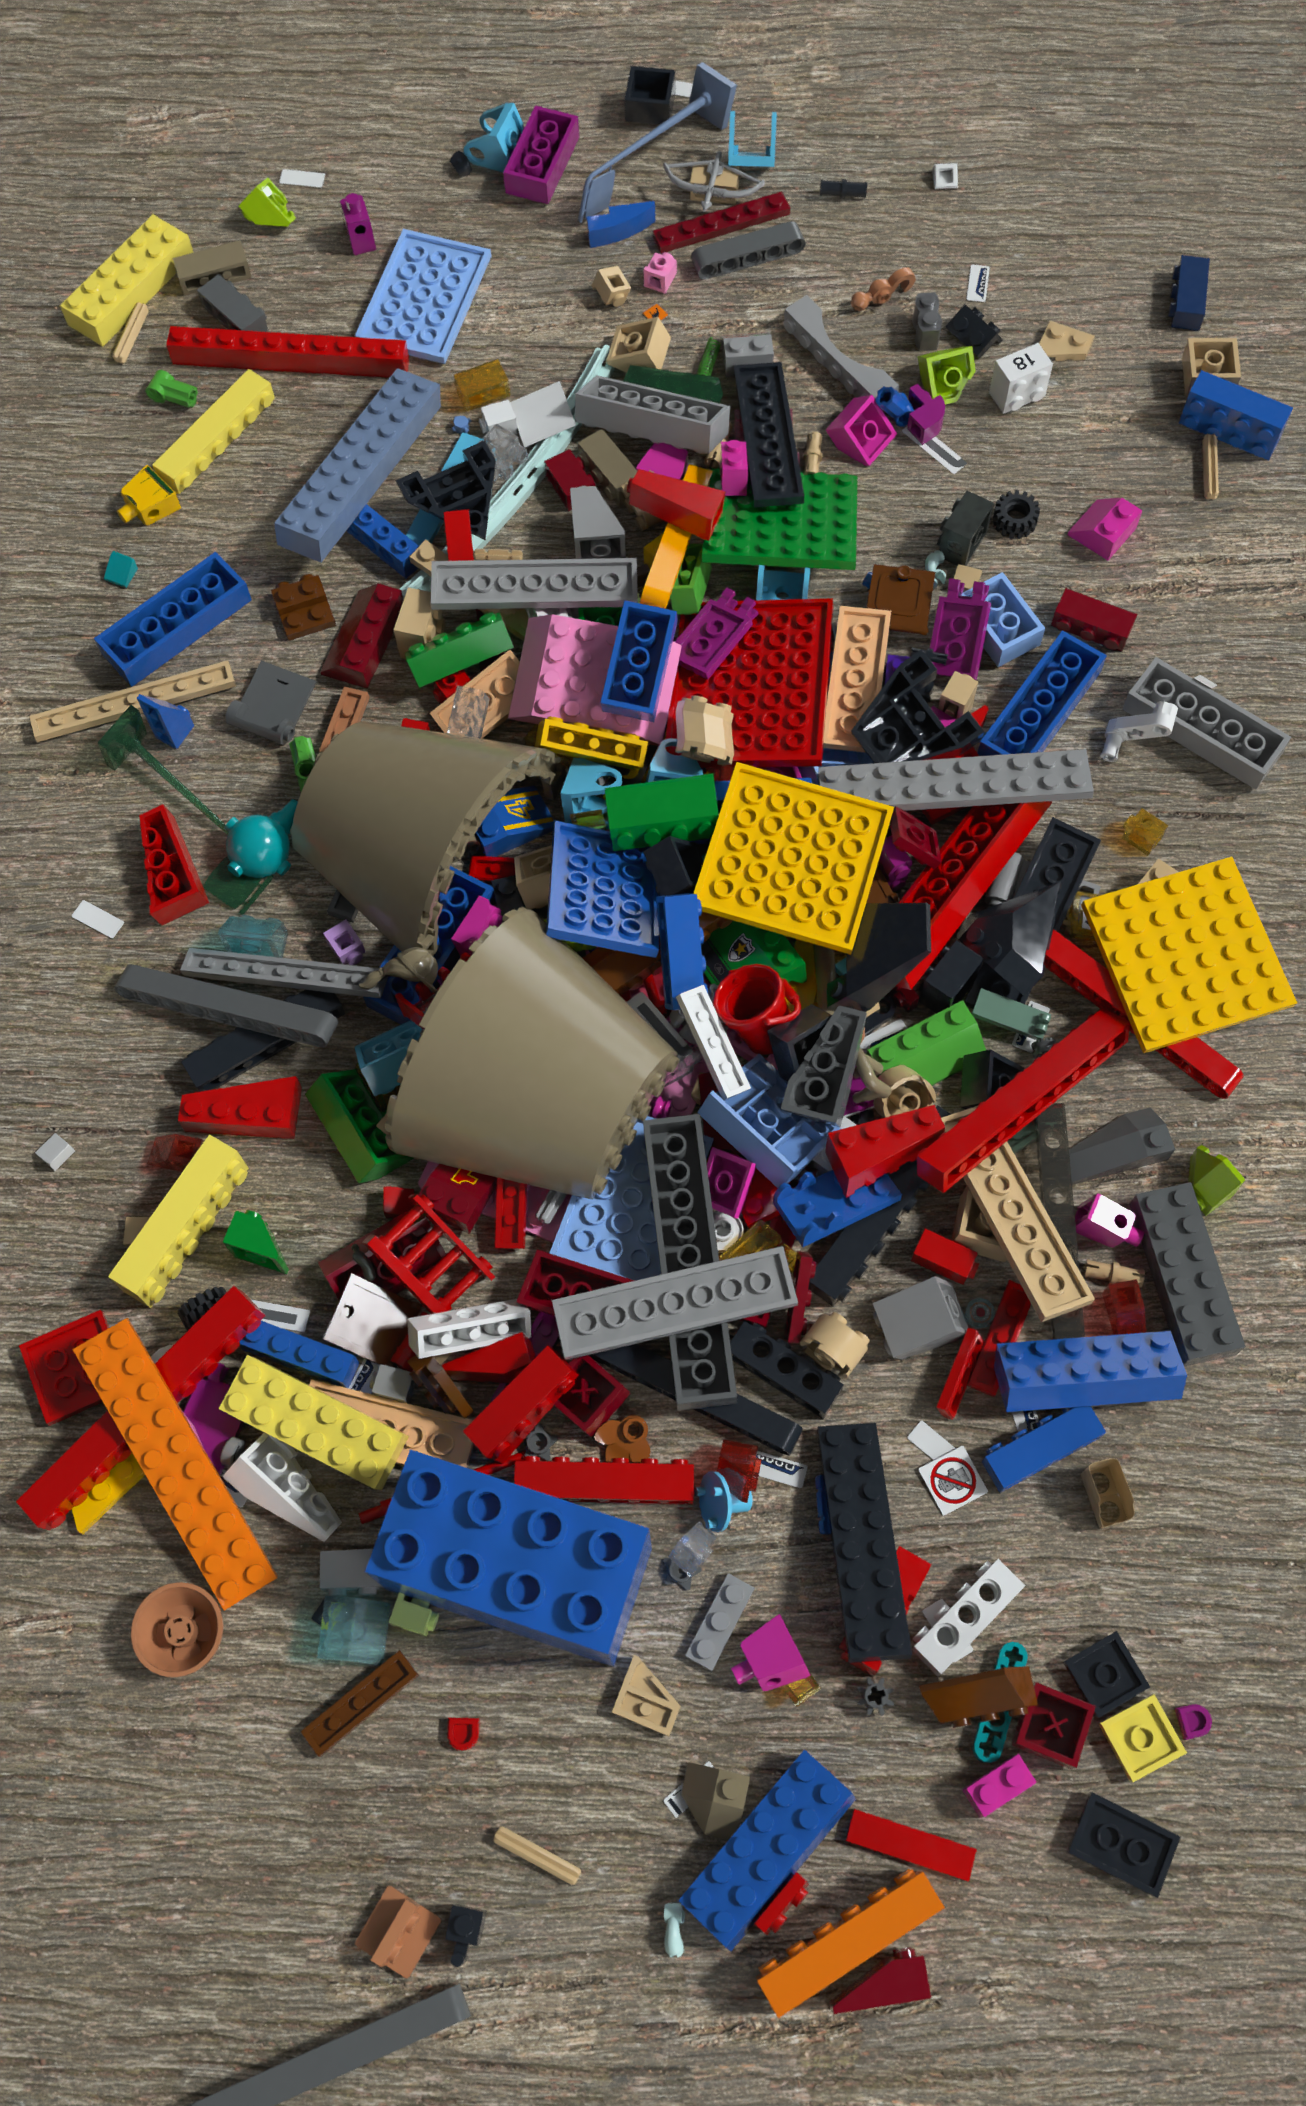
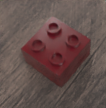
[554,1355,631,1438]
[1011,1682,1096,1769]

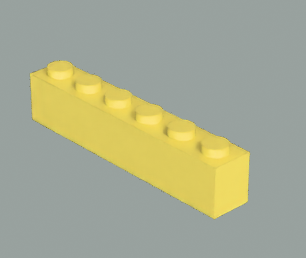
[152,369,275,494]

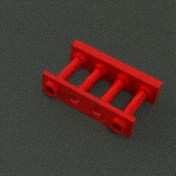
[362,1194,495,1314]

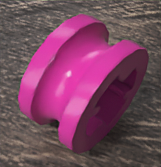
[652,1096,673,1119]

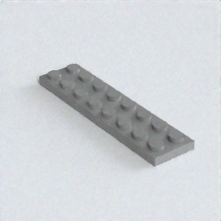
[431,558,638,610]
[552,1246,798,1360]

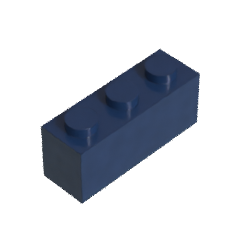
[1168,255,1210,331]

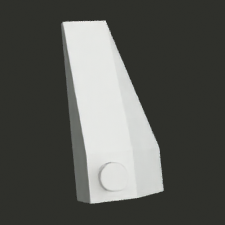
[223,1432,342,1542]

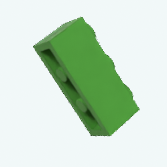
[670,544,712,615]

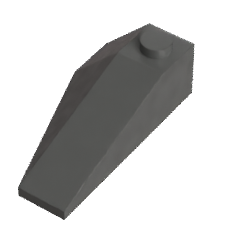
[781,1006,867,1127]
[1052,1107,1175,1187]

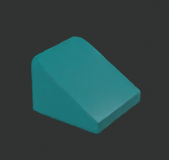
[104,551,138,588]

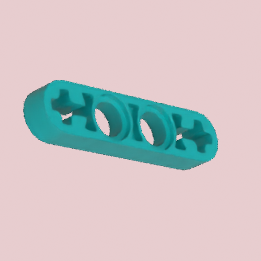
[972,1642,1028,1763]

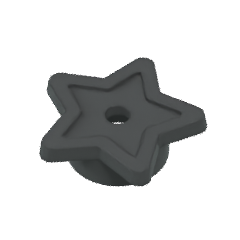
[523,1423,558,1461]
[664,1550,702,1590]

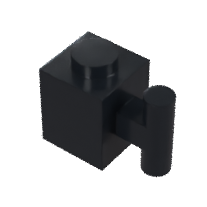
[445,1904,487,1967]

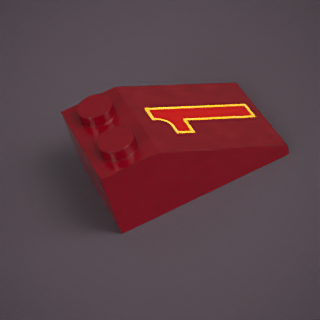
[419,1163,497,1234]
[828,1947,932,2014]

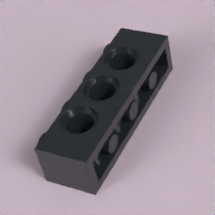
[730,1321,844,1419]

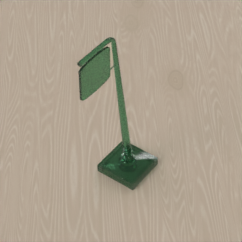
[98,705,273,916]

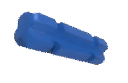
[815,1475,831,1535]

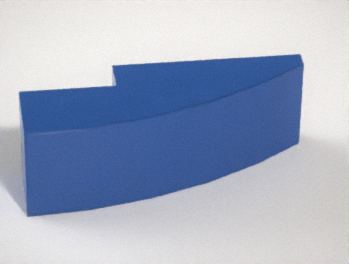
[587,201,655,248]

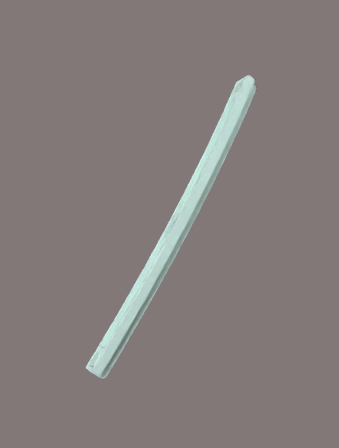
[400,344,615,599]

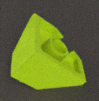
[239,178,296,226]
[917,346,976,405]
[1188,1145,1246,1216]

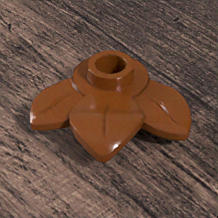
[594,1415,650,1463]

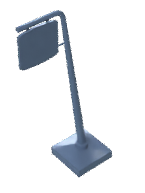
[578,62,737,222]

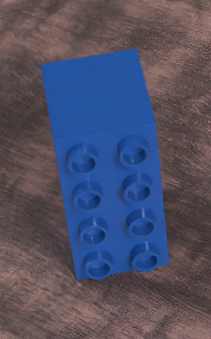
[365,1449,652,1667]

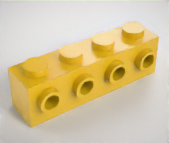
[535,717,648,771]

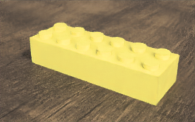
[60,215,194,347]
[108,1134,249,1308]
[219,1355,409,1490]

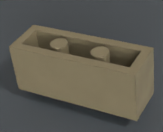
[173,240,252,296]
[577,429,637,507]

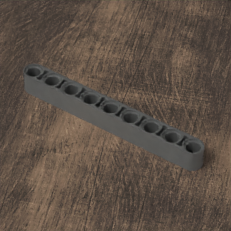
[114,964,338,1048]
[188,1983,471,2106]

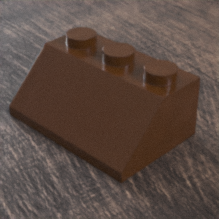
[919,1666,1038,1728]

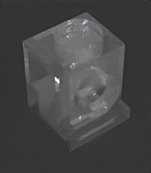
[668,1521,717,1577]

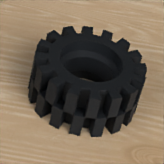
[993,490,1040,539]
[177,1287,227,1331]

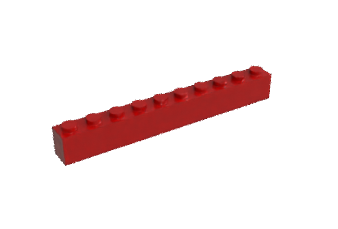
[166,326,410,378]
[917,1007,1130,1193]
[16,1286,266,1531]

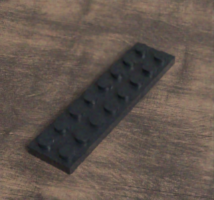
[734,362,804,507]
[964,817,1101,1009]
[817,1423,912,1663]

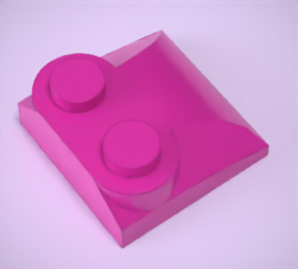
[451,895,503,956]
[707,1147,756,1219]

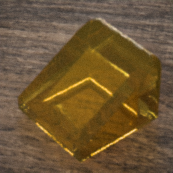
[780,1672,821,1707]

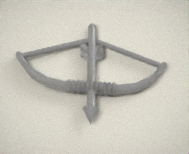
[663,151,765,212]

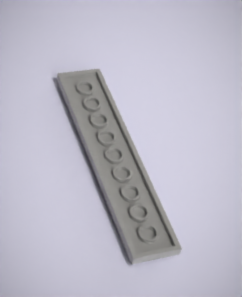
[818,749,1094,811]

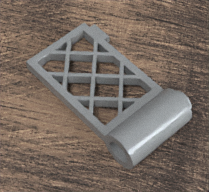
[984,852,1101,938]

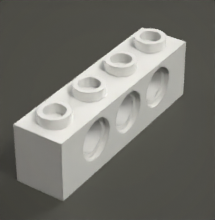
[407,1299,531,1359]
[912,1559,1025,1676]

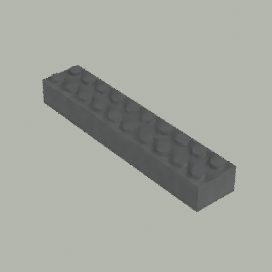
[643,1114,737,1411]

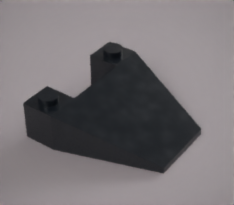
[851,649,984,763]
[827,903,931,1012]

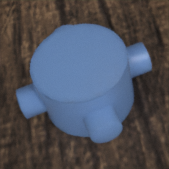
[452,416,471,434]

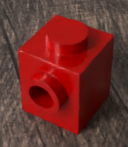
[433,669,471,704]

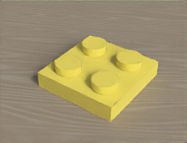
[1099,1694,1187,1783]

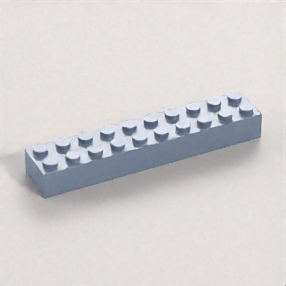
[274,368,441,563]

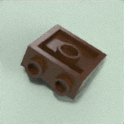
[271,574,336,641]
[407,1355,474,1419]

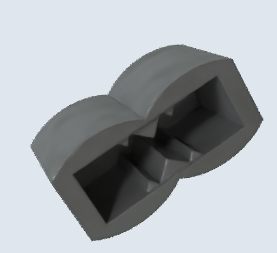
[913,292,942,351]

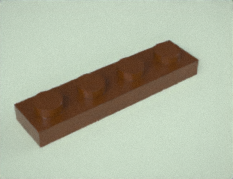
[301,1650,420,1757]

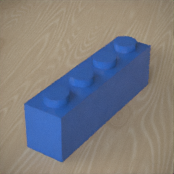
[656,894,708,1010]
[239,1321,359,1389]
[982,1406,1106,1493]

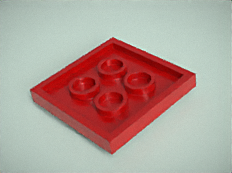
[19,1309,109,1426]

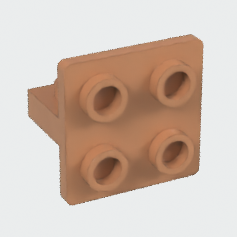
[355,1886,442,1978]

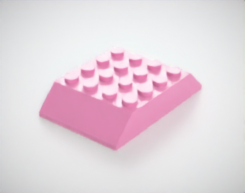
[508,614,682,746]

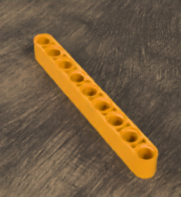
[640,464,713,609]

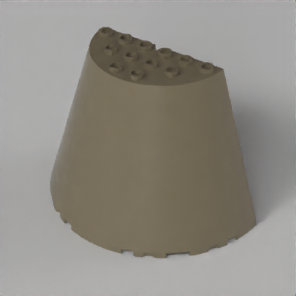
[290,721,566,956]
[385,907,680,1200]

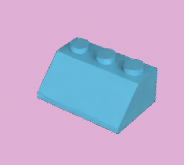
[354,1020,423,1096]

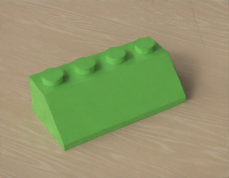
[866,1000,986,1086]

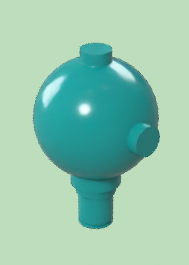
[224,799,298,878]

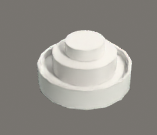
[713,1211,743,1253]

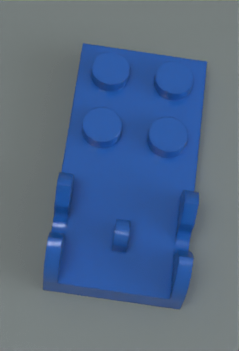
[773,1170,902,1247]

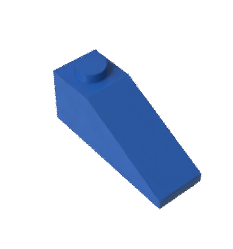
[137,694,194,749]

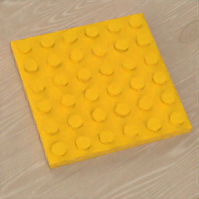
[693,762,894,955]
[1081,857,1297,1054]

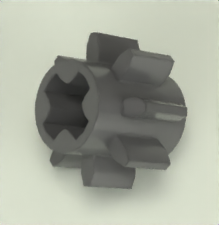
[857,1677,894,1716]

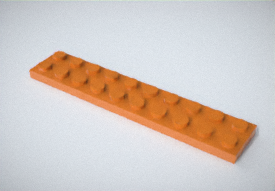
[73,1318,278,1611]

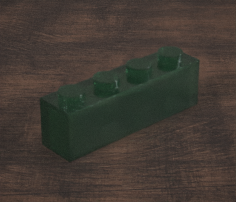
[623,365,723,403]

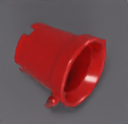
[713,964,801,1055]

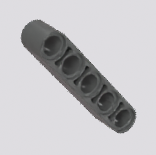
[691,221,806,280]

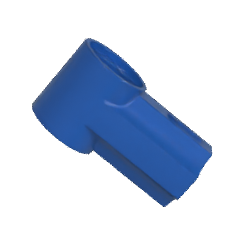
[875,386,914,427]

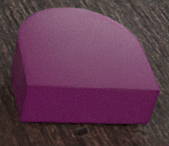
[1175,1704,1212,1740]

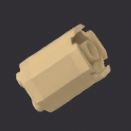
[675,696,734,766]

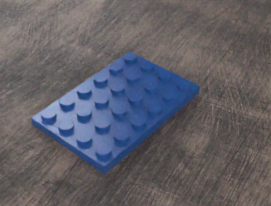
[546,821,659,958]

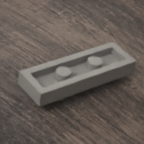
[685,1573,755,1672]

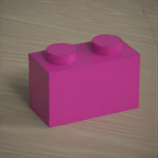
[720,440,748,496]
[962,1754,1037,1818]

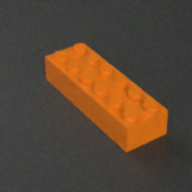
[756,1869,945,2018]

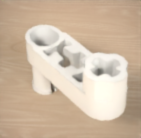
[1100,701,1178,762]

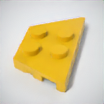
[72,1453,145,1534]

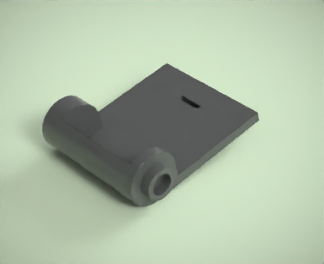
[226,660,317,745]

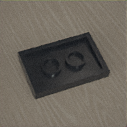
[1066,1792,1181,1898]

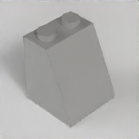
[570,486,626,559]
[873,1276,969,1360]

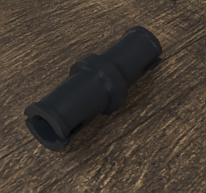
[820,179,867,199]

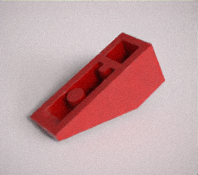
[442,1332,536,1383]

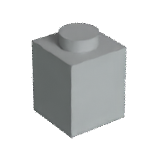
[369,1364,416,1404]

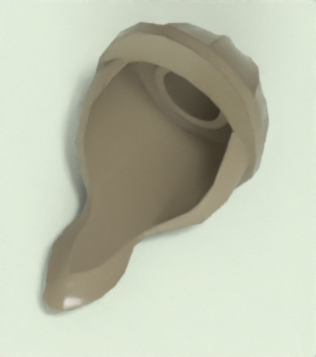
[359,947,438,994]

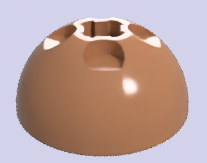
[131,1582,223,1677]

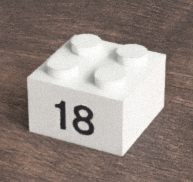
[989,343,1053,414]

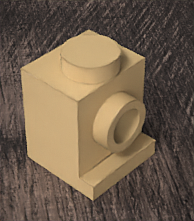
[591,266,631,307]

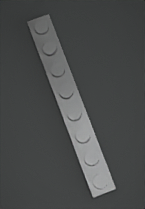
[180,948,388,998]

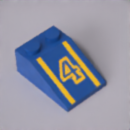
[475,785,555,857]

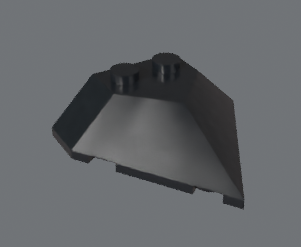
[396,440,496,540]
[953,881,1062,996]

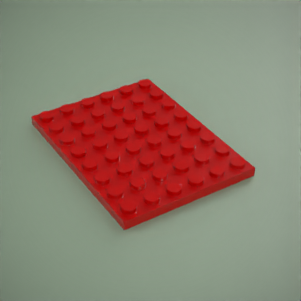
[665,598,834,768]

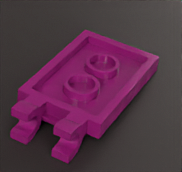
[930,578,991,680]
[675,587,758,680]
[184,1363,244,1475]

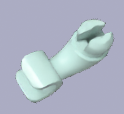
[925,550,946,589]
[664,1903,685,1958]

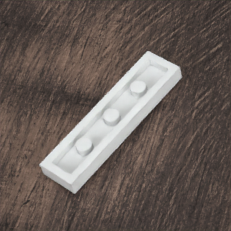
[676,985,751,1100]

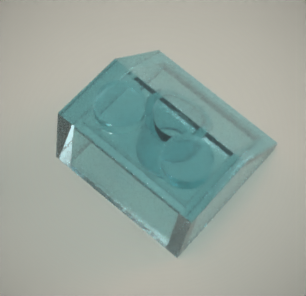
[218,915,288,958]
[317,1595,391,1666]

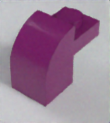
[907,384,945,445]

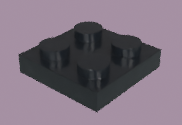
[1063,1631,1151,1719]

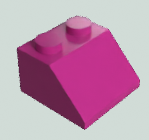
[826,395,897,467]
[1067,497,1143,561]

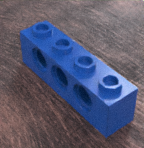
[346,504,419,579]

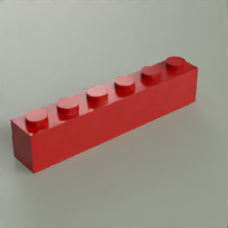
[514,1456,694,1505]

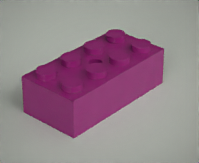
[503,105,579,204]

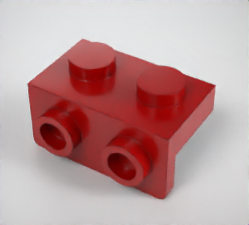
[755,1872,809,1935]

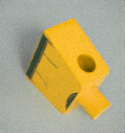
[117,465,181,525]

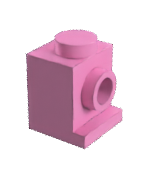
[644,252,677,294]

